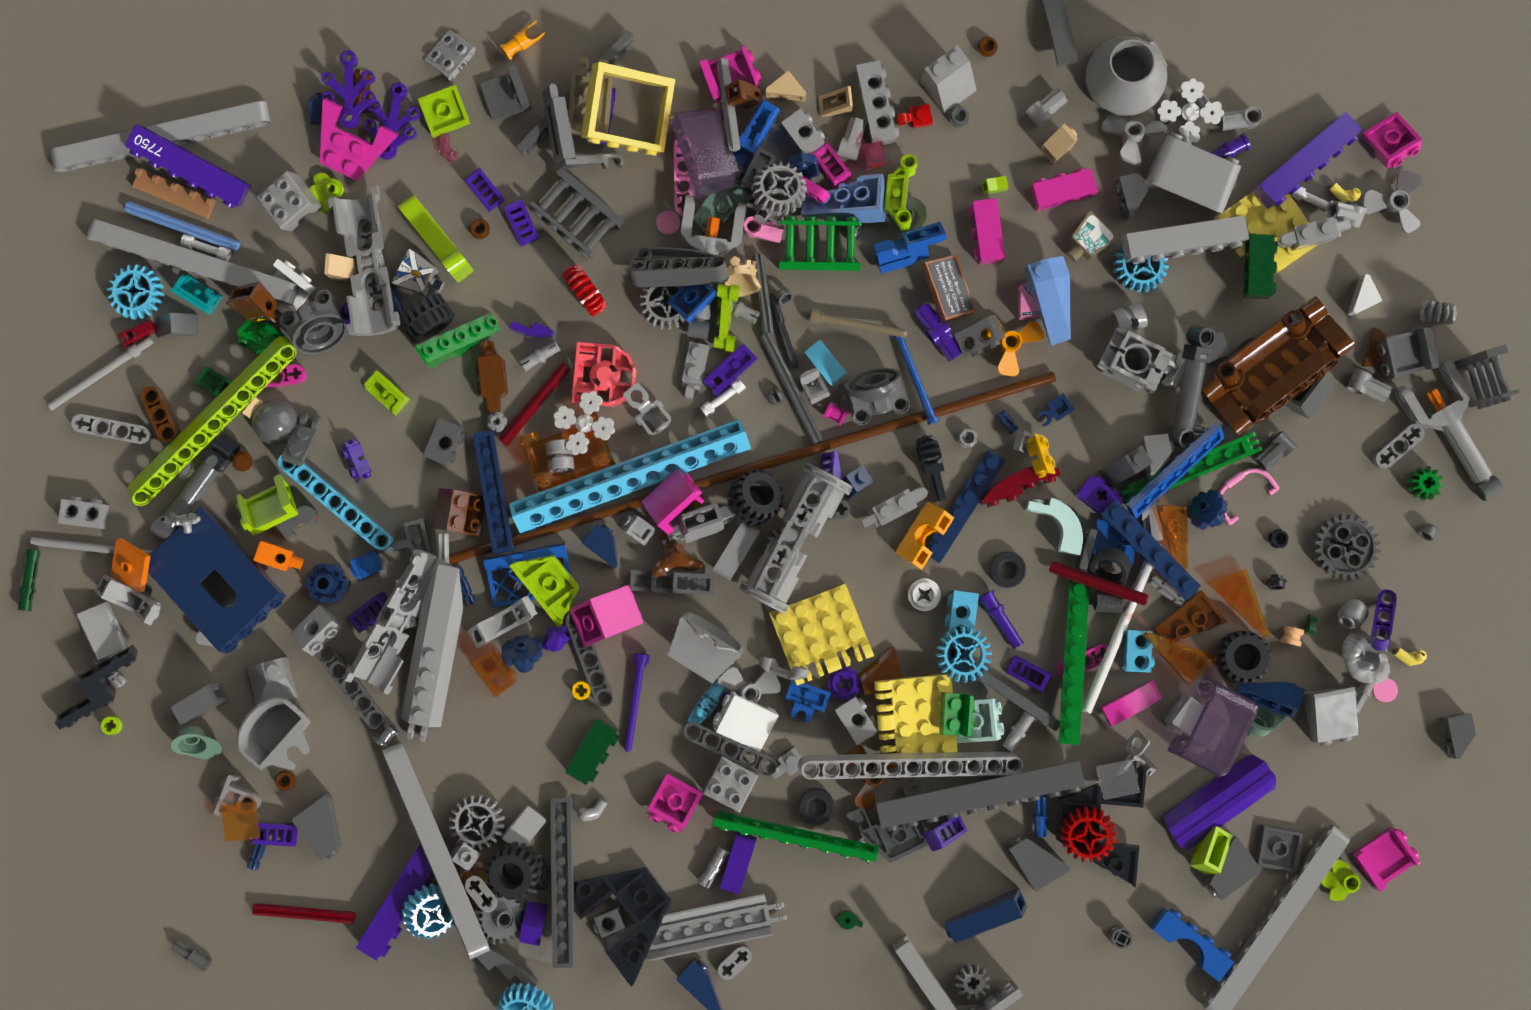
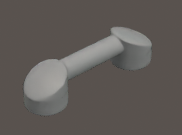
[759,656,809,680]

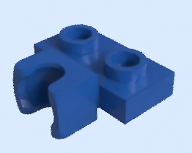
[785,680,831,723]

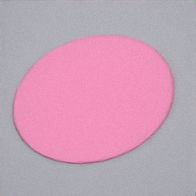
[656,210,680,234]
[1373,678,1398,702]

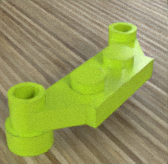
[884,154,917,231]
[714,284,740,352]

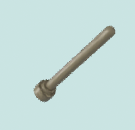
[810,308,907,338]

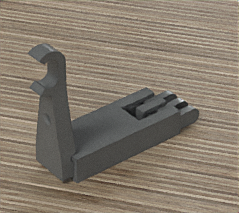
[542,84,624,170]

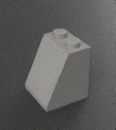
[920,45,977,114]
[1303,686,1358,746]

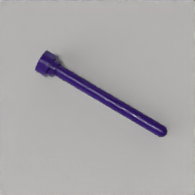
[624,653,650,752]

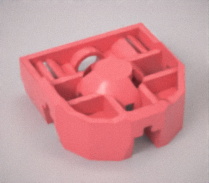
[571,342,637,407]

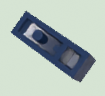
[1234,682,1305,719]
[676,958,723,1010]

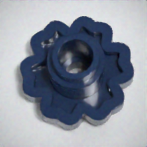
[1187,489,1227,530]
[305,563,349,604]
[501,635,543,673]

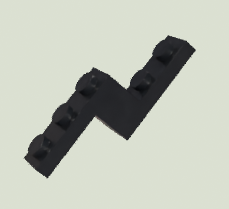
[55,645,138,730]

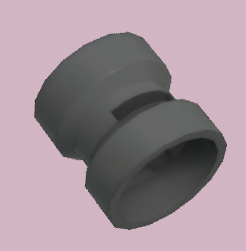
[1108,925,1133,949]

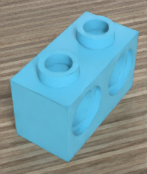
[1122,630,1155,673]

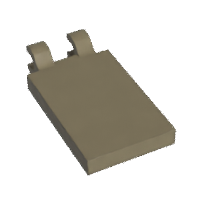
[568,57,613,135]

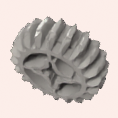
[751,161,807,217]
[639,286,686,330]
[449,794,505,851]

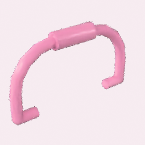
[1219,468,1279,525]

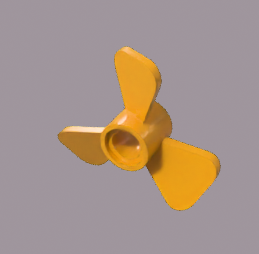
[987,315,1045,377]

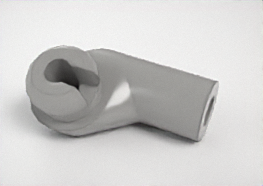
[578,798,607,822]

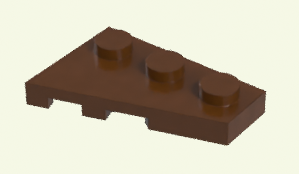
[1153,590,1228,645]

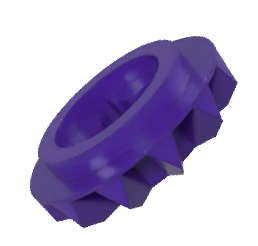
[828,667,861,700]

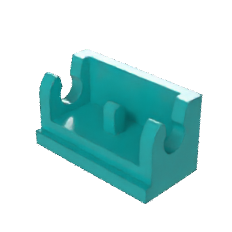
[170,275,222,315]

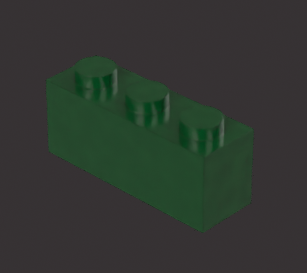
[1243,234,1278,299]
[565,718,620,785]

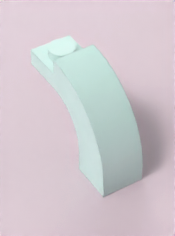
[1025,498,1083,556]

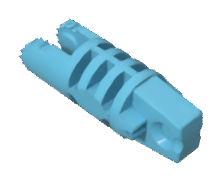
[687,680,726,728]

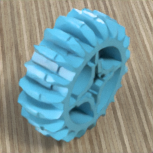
[1113,246,1169,293]
[107,264,164,320]
[936,626,992,683]
[402,883,453,940]
[497,982,554,1010]

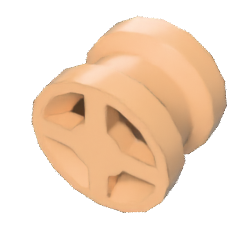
[1280,626,1304,647]

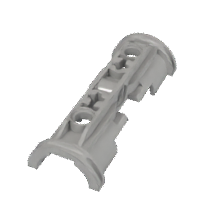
[328,185,400,336]
[739,462,853,614]
[343,549,453,695]

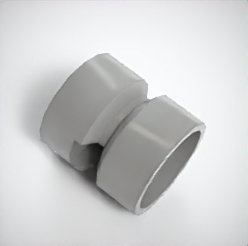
[1111,302,1148,331]
[545,440,575,474]

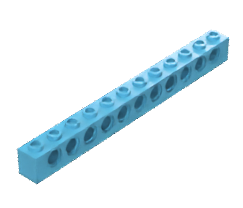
[509,419,751,533]

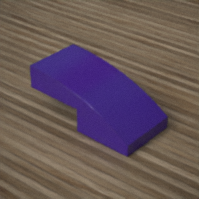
[509,321,555,338]

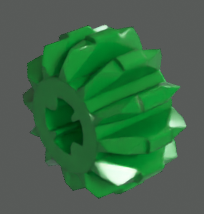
[1407,466,1445,501]

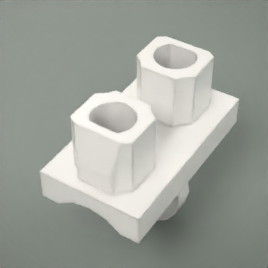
[1161,352,1186,389]

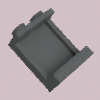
[1377,327,1440,379]

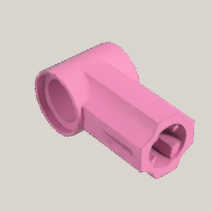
[743,216,784,244]

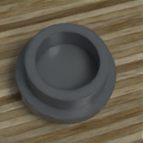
[949,107,969,127]

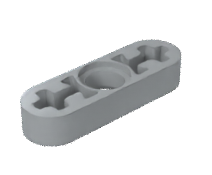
[1373,424,1425,469]

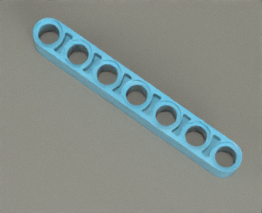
[278,455,394,551]

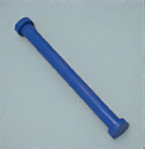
[892,336,940,425]

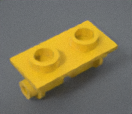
[1026,433,1056,478]

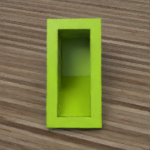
[1190,826,1233,875]

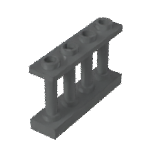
[530,169,624,259]
[1455,344,1521,409]

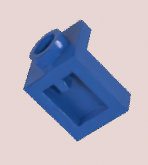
[349,550,384,579]

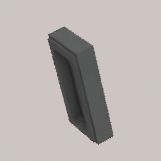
[1076,529,1098,571]

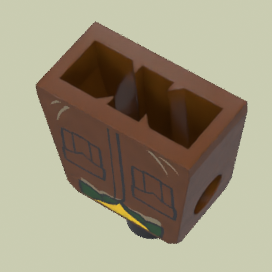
[226,282,279,325]

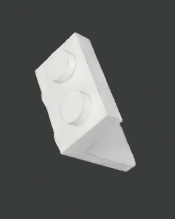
[273,259,316,314]

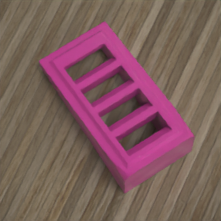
[811,143,852,188]

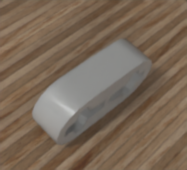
[465,876,498,912]
[718,945,752,980]

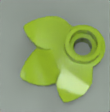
[309,173,344,214]
[1321,859,1361,901]

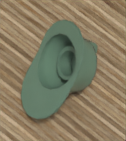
[1243,704,1285,737]
[171,726,222,759]

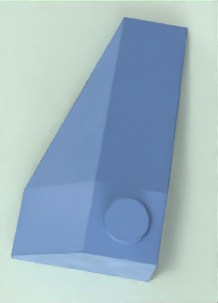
[801,174,886,223]
[1024,256,1071,346]

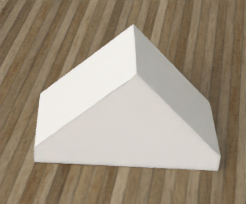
[1347,274,1382,316]

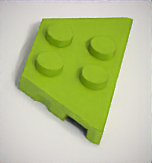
[510,555,580,627]

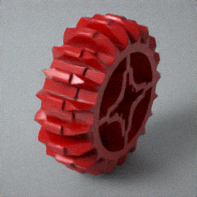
[562,264,607,317]
[1060,806,1117,863]

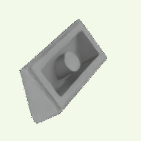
[501,805,546,846]

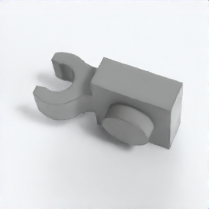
[770,747,801,780]

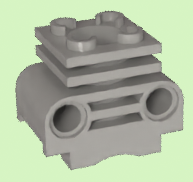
[1097,327,1173,393]

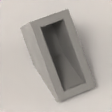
[1141,434,1174,482]

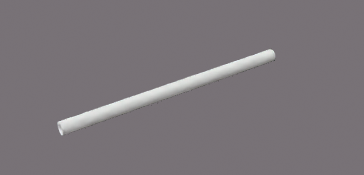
[1082,543,1162,714]

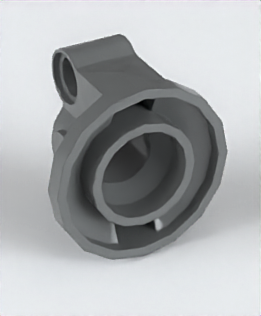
[279,290,347,355]
[845,368,910,425]

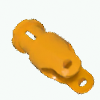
[499,21,545,61]

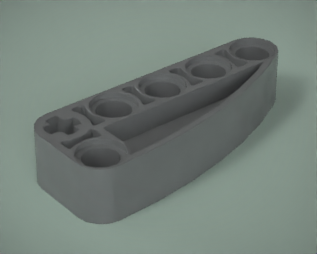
[629,247,729,287]

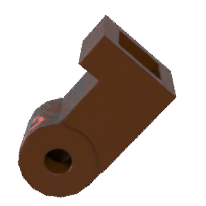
[725,79,763,109]

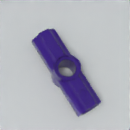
[914,302,962,362]

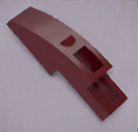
[980,466,1061,508]

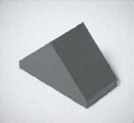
[156,313,199,338]

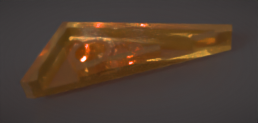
[1156,505,1188,572]
[1208,569,1271,638]
[1143,631,1216,685]

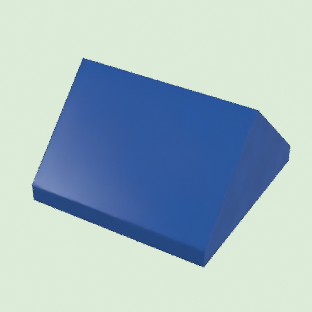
[667,285,717,324]

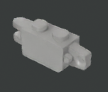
[1277,217,1351,251]
[860,487,928,528]
[666,503,736,543]

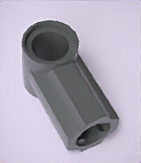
[1254,431,1297,471]

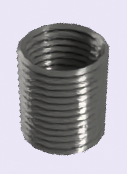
[1093,590,1124,614]

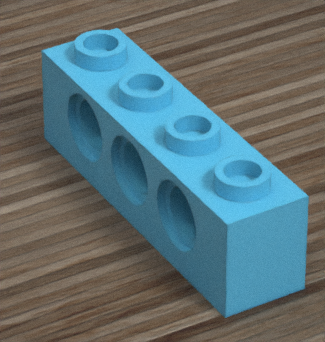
[939,590,979,673]

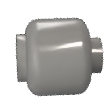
[1337,599,1369,629]

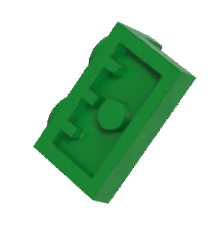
[237,319,286,356]
[939,692,975,737]

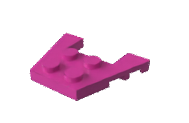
[320,98,399,181]

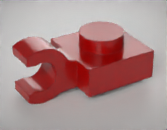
[896,104,933,129]

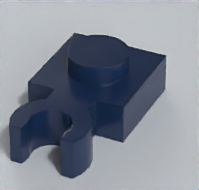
[1036,393,1075,427]

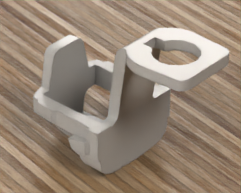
[623,383,671,436]
[1116,730,1157,776]

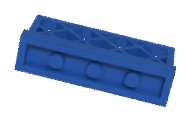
[483,543,572,607]

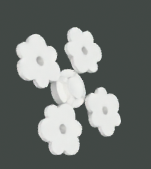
[1157,79,1224,142]
[554,391,615,455]

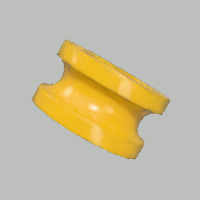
[572,681,591,700]

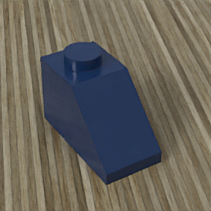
[582,524,619,569]

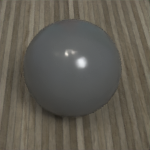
[252,399,299,445]

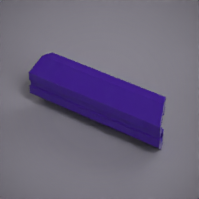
[1163,754,1276,850]

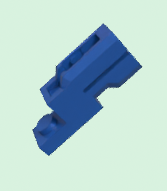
[726,99,780,176]
[873,222,947,274]

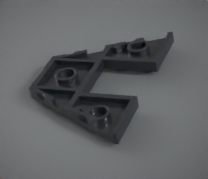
[1056,765,1147,887]
[574,867,672,987]

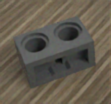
[954,315,1006,358]

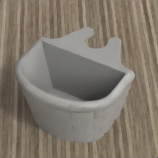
[667,612,743,684]
[236,697,311,771]

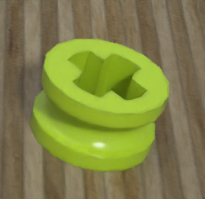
[101,716,122,735]

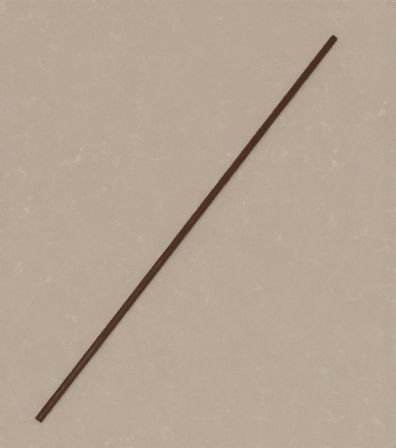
[412,372,1056,576]

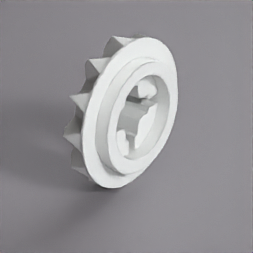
[908,578,941,611]

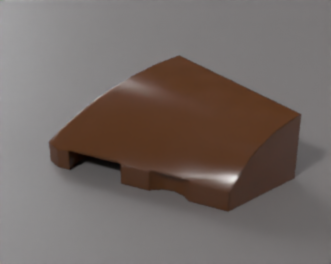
[858,646,903,695]

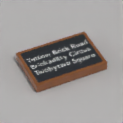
[921,255,977,322]

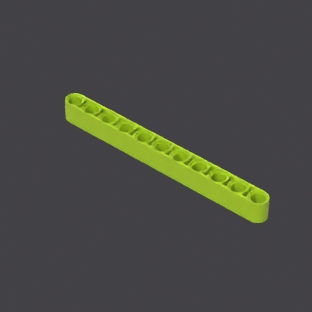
[128,336,296,506]

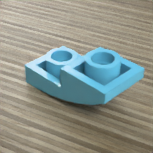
[804,340,847,386]

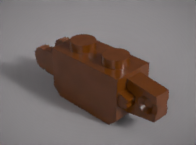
[475,341,508,414]

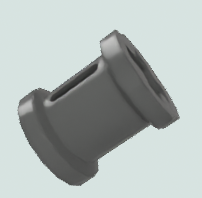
[372,721,400,749]

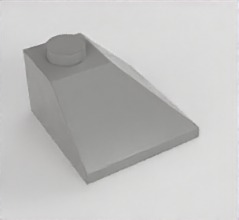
[247,657,298,705]

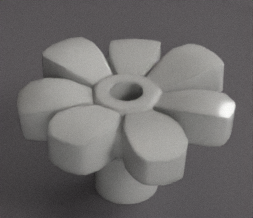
[173,513,200,533]

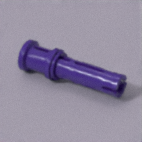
[1210,133,1251,159]
[978,589,1024,650]

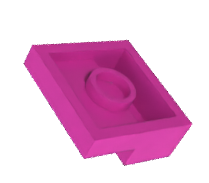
[1362,112,1422,169]
[646,774,703,833]

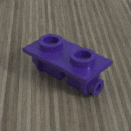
[340,439,372,483]

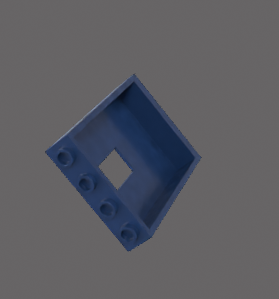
[148,507,287,654]

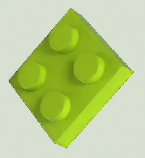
[418,84,471,138]

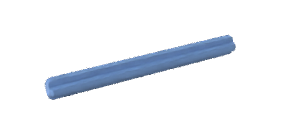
[124,201,240,252]

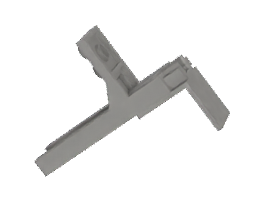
[892,934,1024,1010]

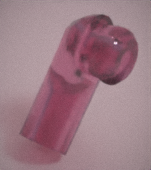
[439,135,459,163]

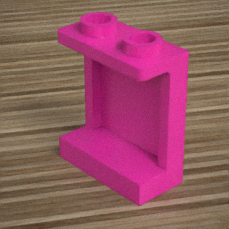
[699,45,761,104]
[642,469,704,535]
[1351,827,1421,892]

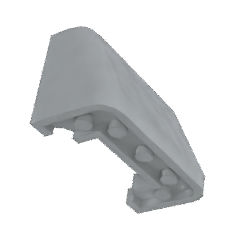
[1145,132,1242,213]

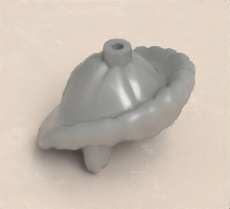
[1342,631,1390,684]

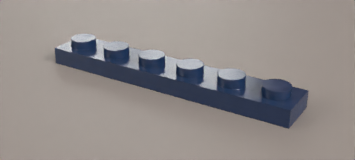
[473,430,514,554]
[926,450,1006,563]
[1100,499,1201,601]

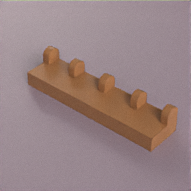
[132,167,216,219]

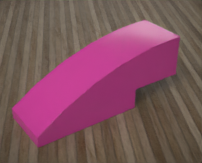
[1100,679,1162,726]

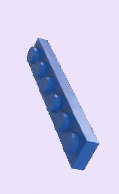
[1126,423,1224,519]

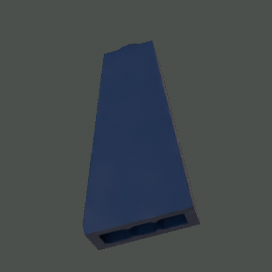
[945,888,1028,943]

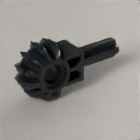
[916,435,946,502]

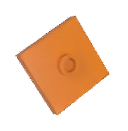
[111,538,151,593]

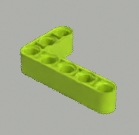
[398,194,474,283]

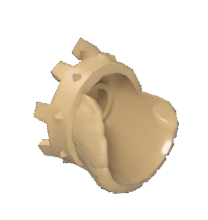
[723,256,761,297]

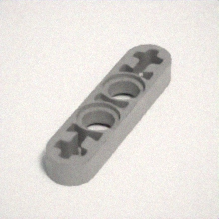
[71,414,153,445]

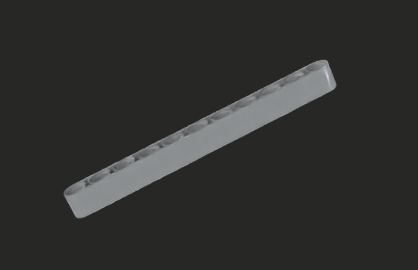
[50,101,271,172]
[85,218,299,305]
[381,742,490,960]
[798,751,1023,779]
[1203,825,1350,1010]

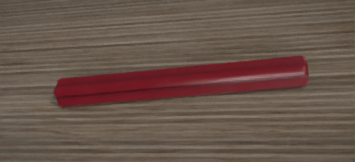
[499,363,570,446]
[1049,561,1149,606]
[252,903,356,924]

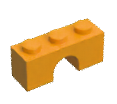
[895,501,954,570]

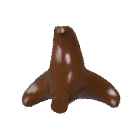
[651,530,703,578]

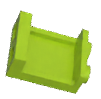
[236,474,298,536]

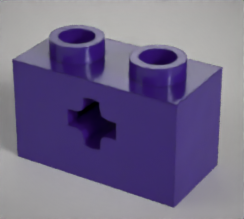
[1074,475,1125,520]

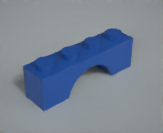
[1149,907,1234,982]

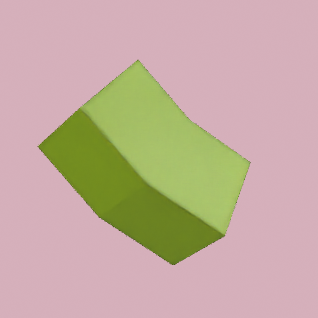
[981,175,1009,194]

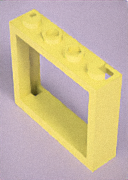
[581,62,675,156]

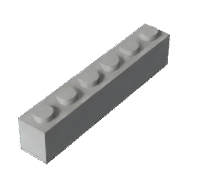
[1121,215,1249,264]

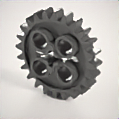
[1312,514,1381,580]

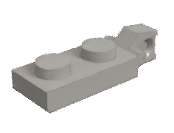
[682,342,710,400]

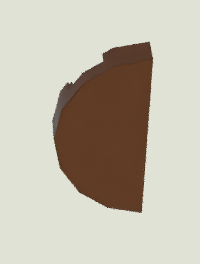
[1362,327,1387,367]

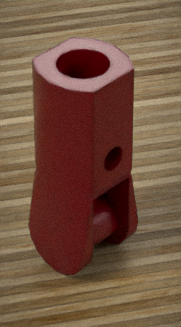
[117,319,157,347]

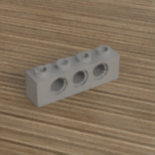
[855,60,899,148]

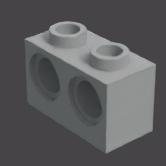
[58,496,109,530]

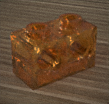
[471,649,517,697]

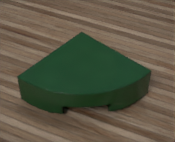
[1303,614,1318,635]

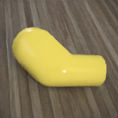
[1329,183,1361,203]
[1393,647,1427,666]

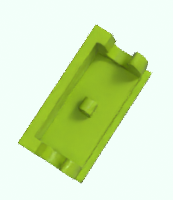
[364,370,410,416]

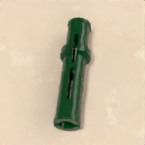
[17,549,41,612]

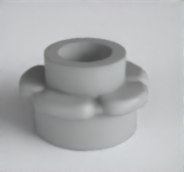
[487,412,507,432]
[957,428,977,448]

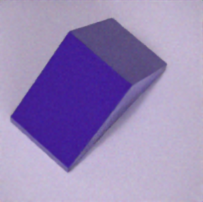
[519,900,548,946]

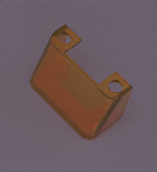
[518,411,616,492]

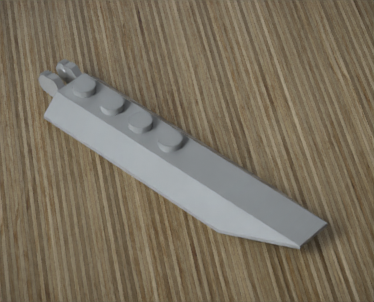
[401,564,463,742]
[606,894,787,961]

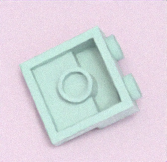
[956,698,1004,743]

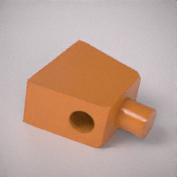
[253,540,304,571]

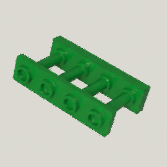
[779,216,862,271]

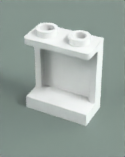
[713,691,779,752]

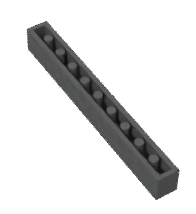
[875,761,1086,832]

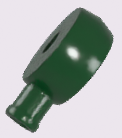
[838,910,863,930]

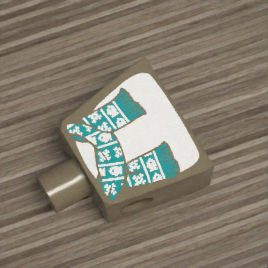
[1067,211,1118,262]

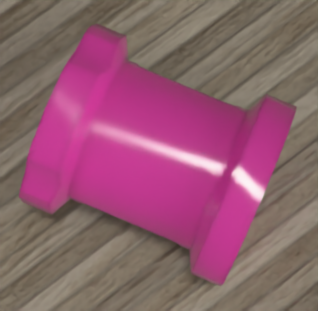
[823,402,849,427]

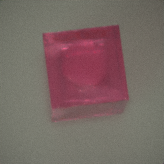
[861,141,887,170]

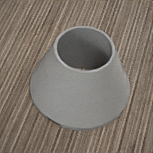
[1085,36,1167,116]

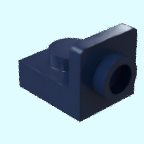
[786,153,820,180]

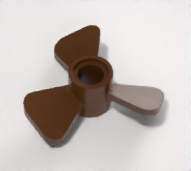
[844,745,907,810]

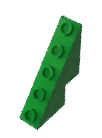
[414,313,501,369]

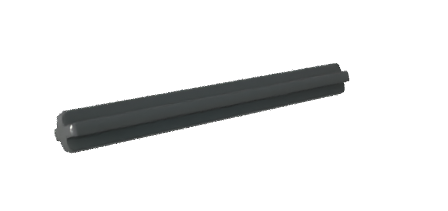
[760,332,822,444]

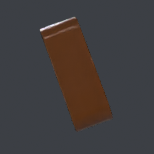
[140,386,181,443]

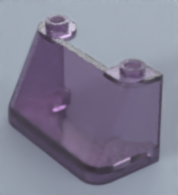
[669,107,744,199]
[1167,676,1258,777]

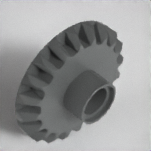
[474,891,525,945]

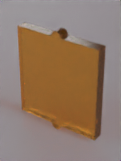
[221,801,260,842]

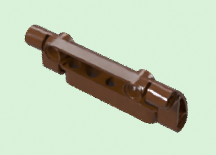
[1201,296,1356,436]

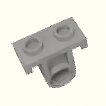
[213,773,262,817]

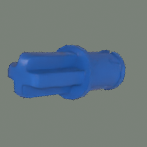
[1032,795,1049,837]

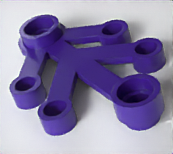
[321,50,376,129]
[364,83,421,160]

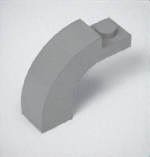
[95,574,161,625]
[467,596,538,648]

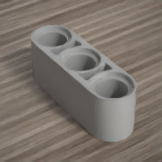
[712,523,760,581]

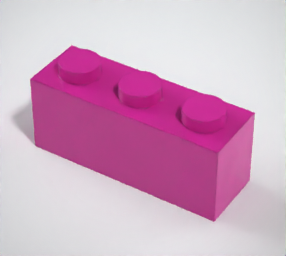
[1030,167,1098,211]
[968,198,1005,265]

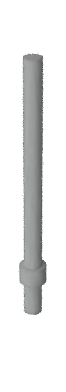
[47,336,154,411]
[30,537,154,555]

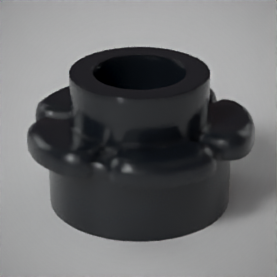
[1268,529,1289,549]
[1266,574,1287,590]

